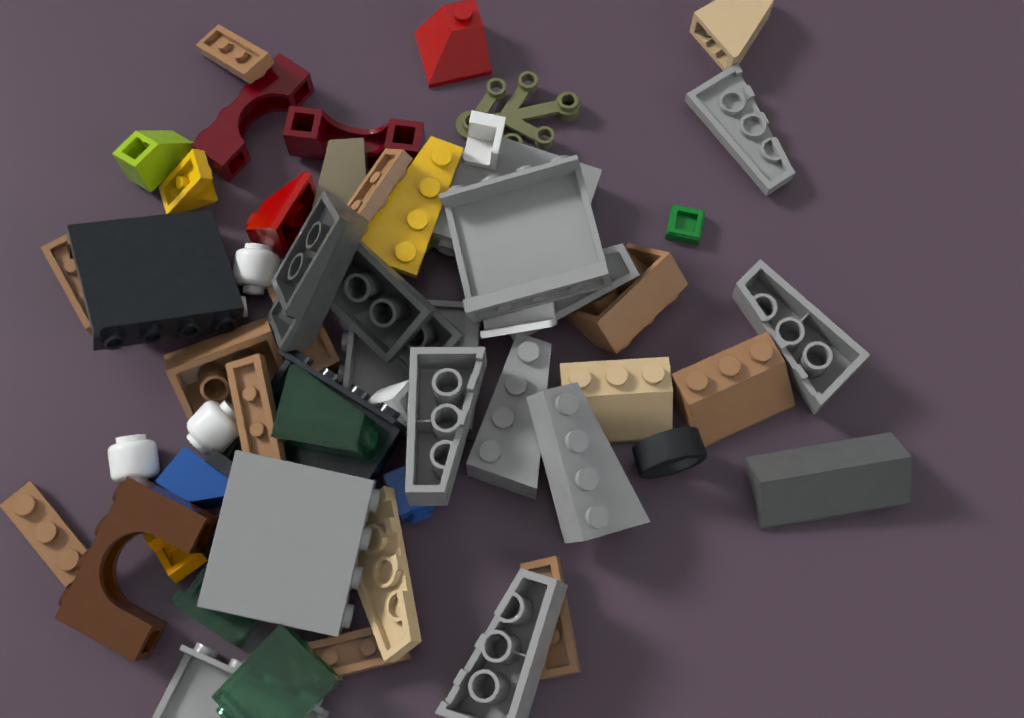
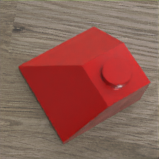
[414,0,492,88]
[246,171,316,259]

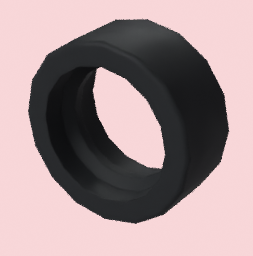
[632,427,707,479]

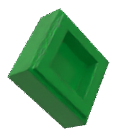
[665,204,705,246]

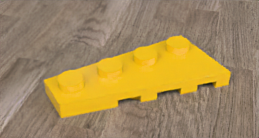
[361,136,464,278]

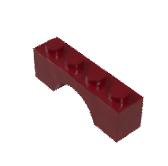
[192,53,315,183]
[283,106,426,169]

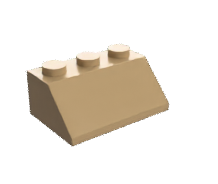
[558,357,673,443]

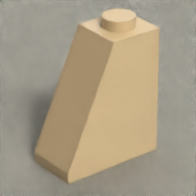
[689,0,774,71]

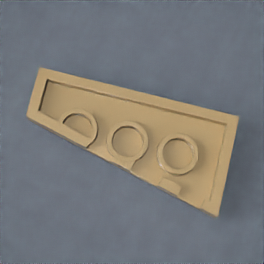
[357,486,422,662]

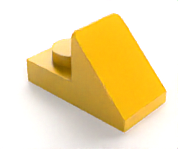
[159,149,218,214]

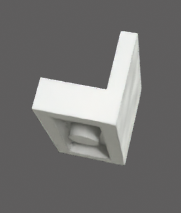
[480,301,557,339]

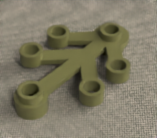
[456,71,581,150]

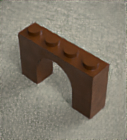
[55,476,219,662]

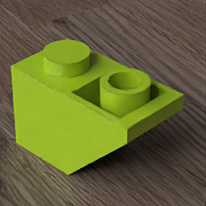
[112,130,194,193]

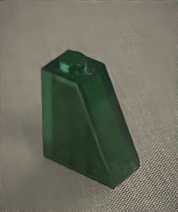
[271,364,378,459]

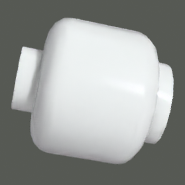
[233,243,280,296]
[187,400,239,455]
[108,434,160,482]

